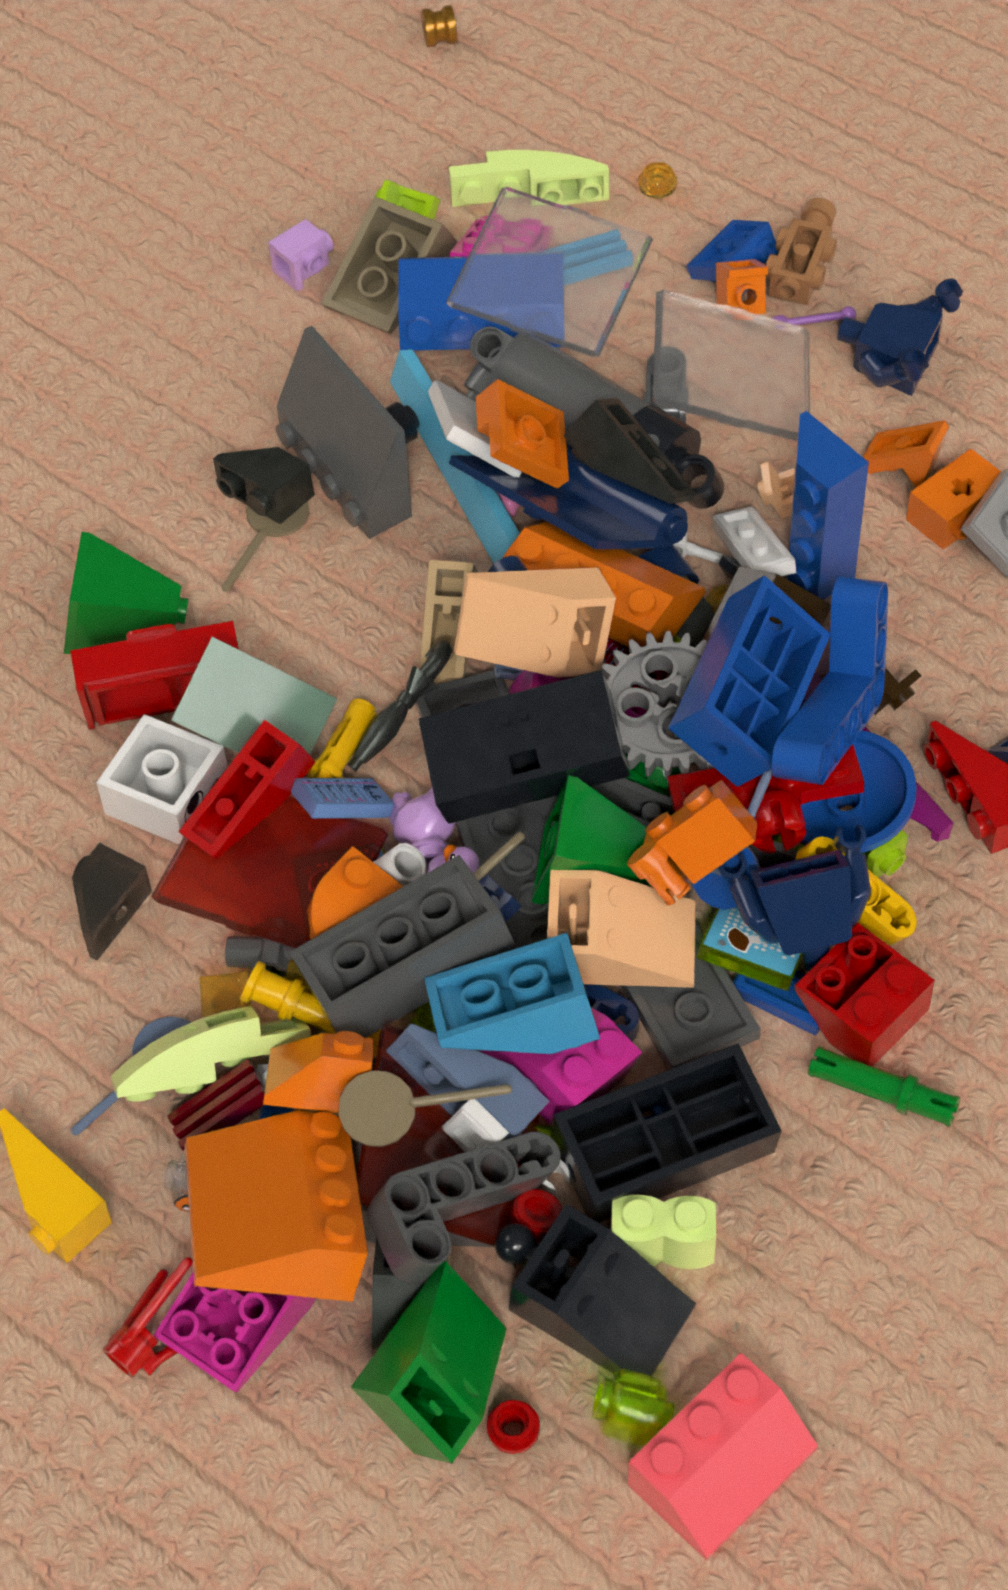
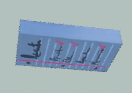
[291,778,394,819]

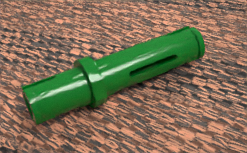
[808,1046,961,1127]

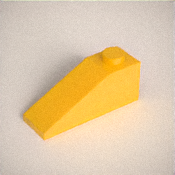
[0,1108,112,1263]

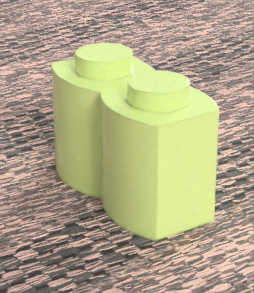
[612,1195,716,1269]

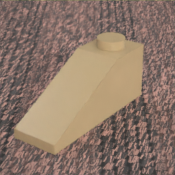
[419,560,478,684]

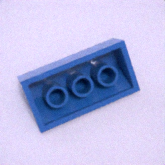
[398,254,565,351]
[787,411,869,600]

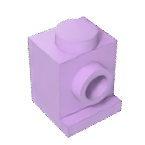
[268,219,334,292]

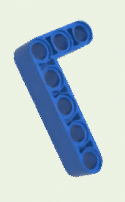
[771,576,888,785]

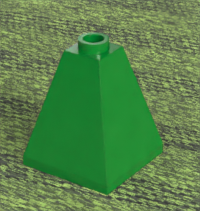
[63,532,189,654]
[531,775,652,904]

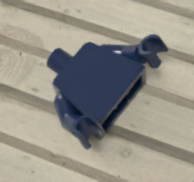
[838,278,963,396]
[718,825,871,971]

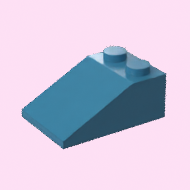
[424,933,600,1054]

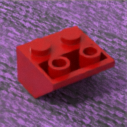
[795,923,935,1066]

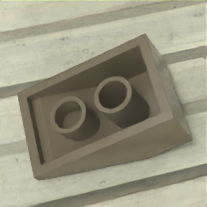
[321,197,457,334]

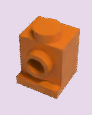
[716,259,768,324]

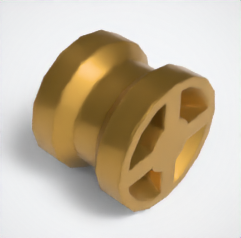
[421,5,457,48]

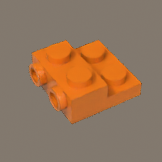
[476,379,569,489]

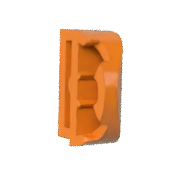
[306,846,404,940]

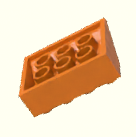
[185,1110,368,1302]

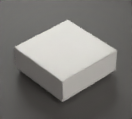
[442,1099,509,1152]

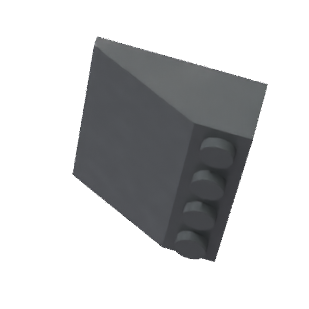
[276,326,412,539]

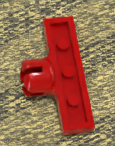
[667,745,864,854]

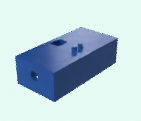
[668,575,831,787]

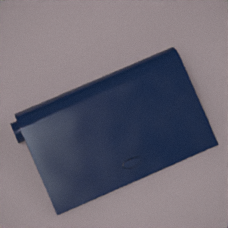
[449,443,688,549]

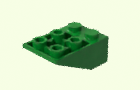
[351,1261,507,1464]

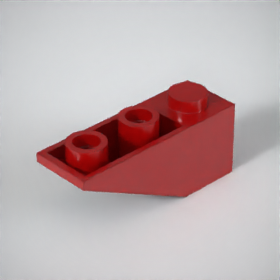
[923,721,1008,854]

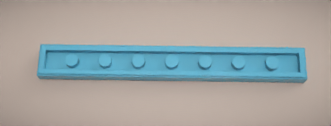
[390,349,520,564]

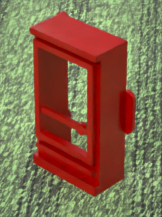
[70,621,239,730]

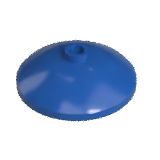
[800,731,917,853]

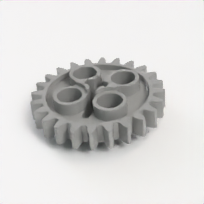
[601,631,708,779]

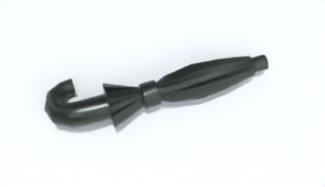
[348,640,453,772]

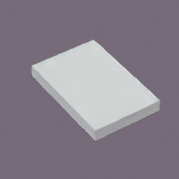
[428,379,522,478]

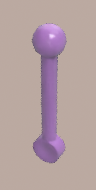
[772,306,856,332]

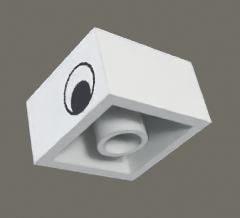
[96,714,228,847]

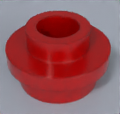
[487,1400,540,1454]

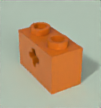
[906,448,1001,550]

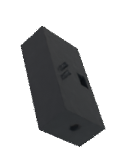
[418,670,631,824]
[550,1043,782,1223]

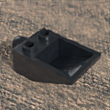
[494,1204,696,1391]

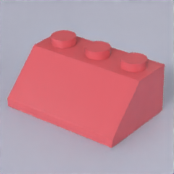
[628,1353,818,1560]

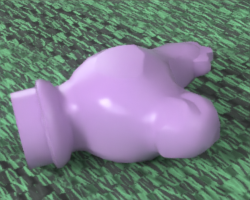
[387,787,455,865]

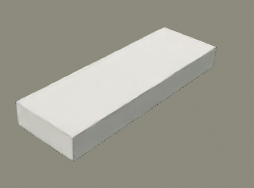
[712,506,796,576]

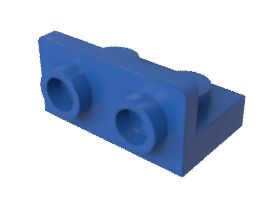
[686,220,779,296]

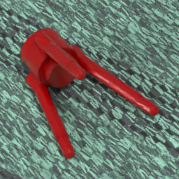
[102,1257,193,1378]

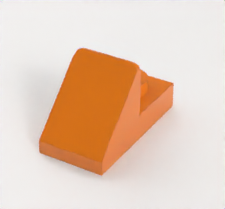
[863,420,949,487]

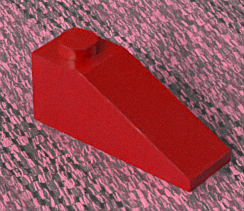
[178,720,315,860]

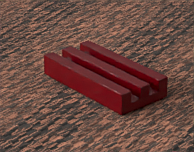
[167,1059,265,1152]

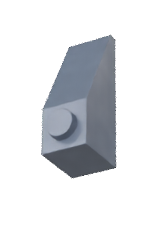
[386,1023,550,1141]

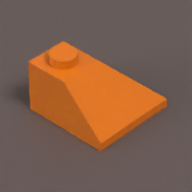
[263,1031,374,1113]

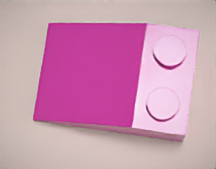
[480,1007,642,1127]

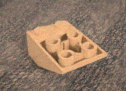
[454,568,616,678]
[547,870,696,988]

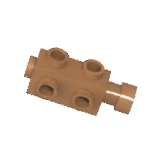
[765,197,837,305]

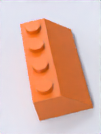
[501,522,706,647]

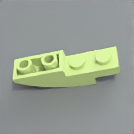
[449,150,609,209]
[111,1006,311,1102]

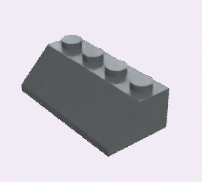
[289,855,517,1038]

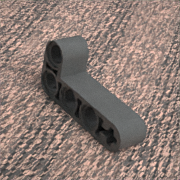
[367,1132,561,1285]

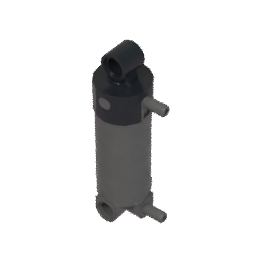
[463,327,724,509]

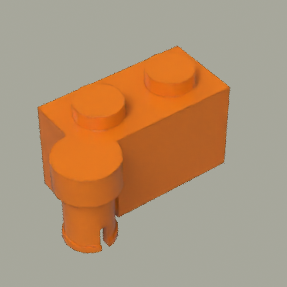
[627,780,757,906]

